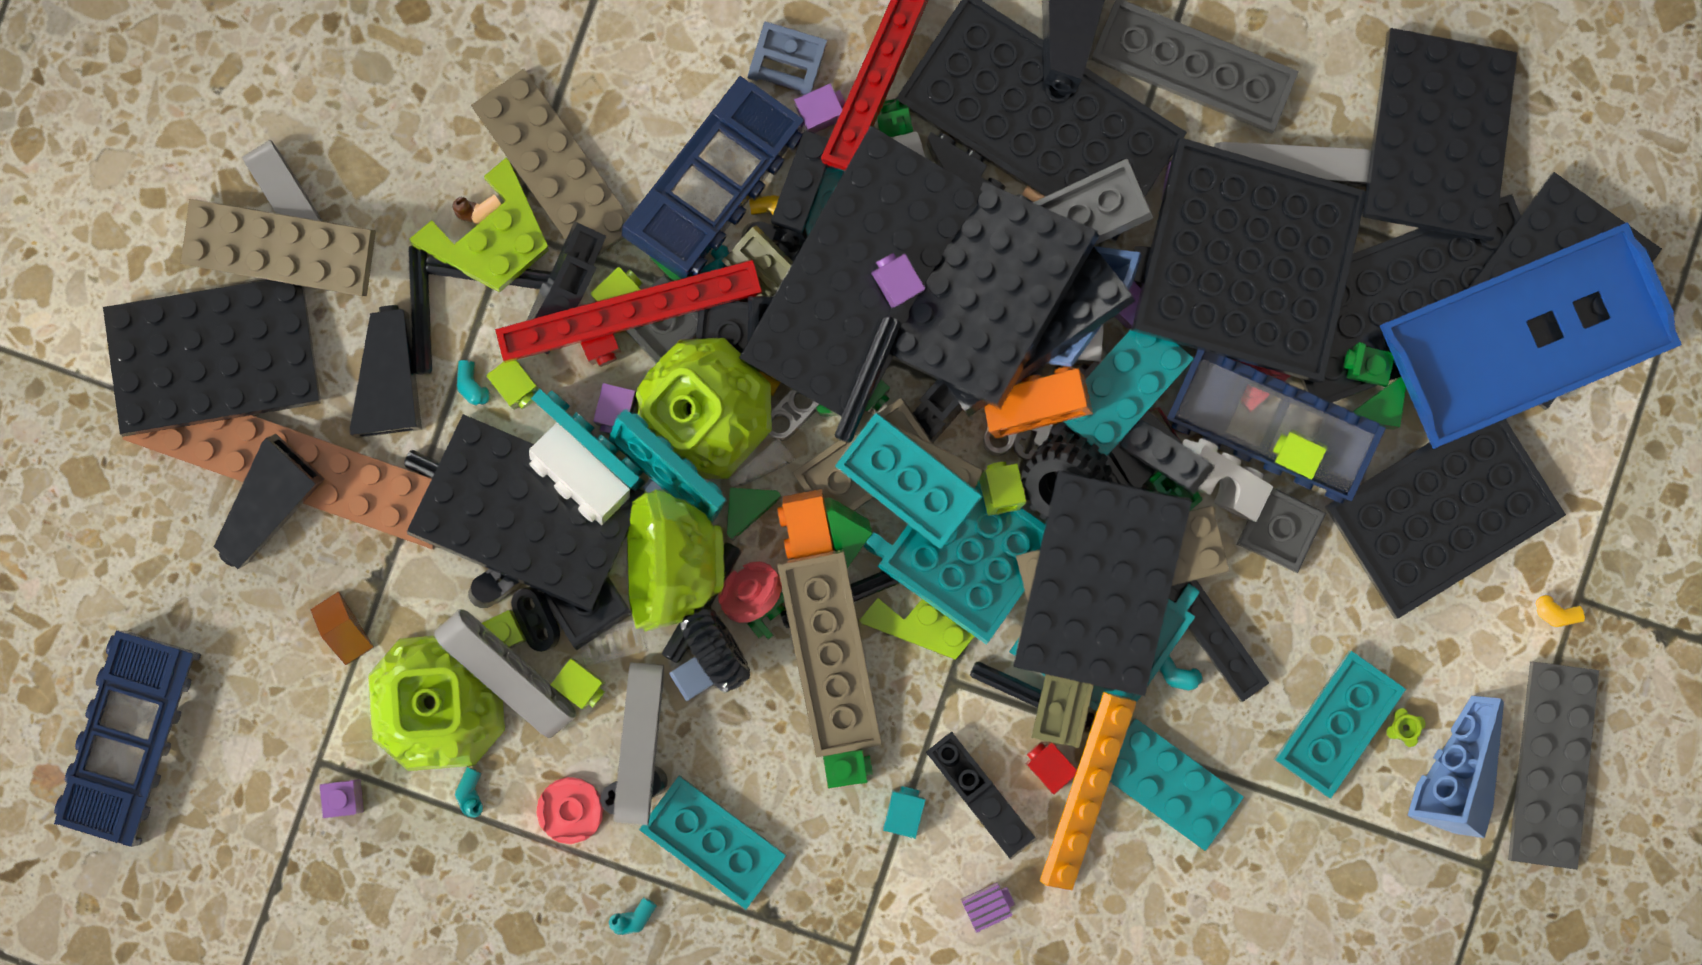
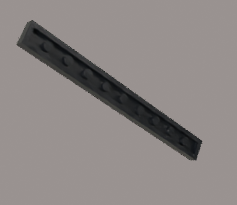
[1050,422,1269,702]

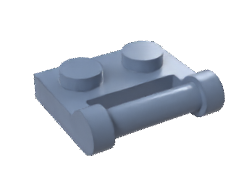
[747,21,827,95]

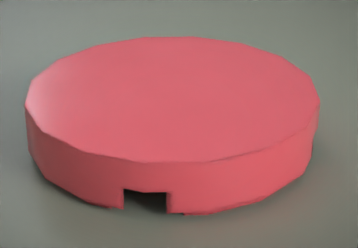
[718,561,782,623]
[536,777,604,844]

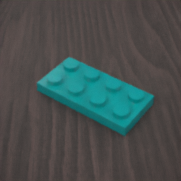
[1063,328,1194,456]
[531,389,646,491]
[609,408,726,524]
[835,413,983,549]
[1274,651,1406,799]
[1110,718,1244,851]
[639,775,786,910]

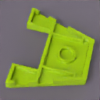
[409,158,549,293]
[859,598,975,660]

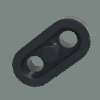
[511,587,560,652]

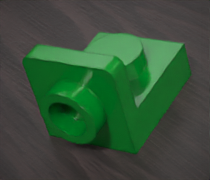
[877,99,914,137]
[1344,342,1394,387]
[747,592,786,640]
[823,749,873,789]

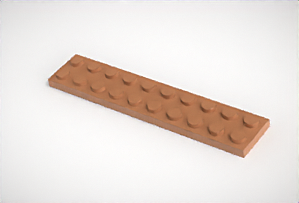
[122,415,435,550]

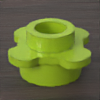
[1386,708,1426,747]

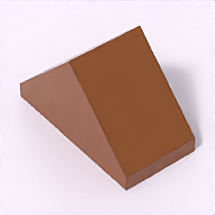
[310,592,374,665]

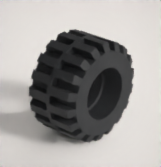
[1021,433,1113,520]

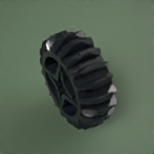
[681,605,750,693]

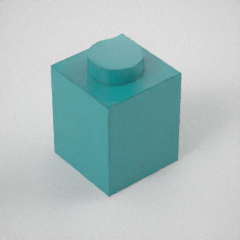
[883,786,925,839]

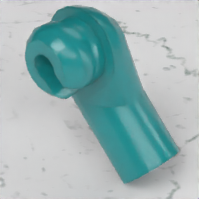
[457,360,490,405]
[1159,655,1203,691]
[609,897,657,935]

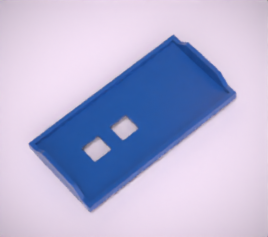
[1380,222,1682,449]

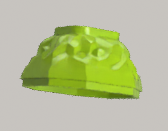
[636,338,772,479]
[627,490,724,632]
[368,636,505,771]

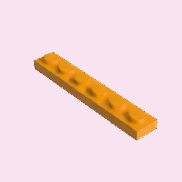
[1040,692,1137,890]

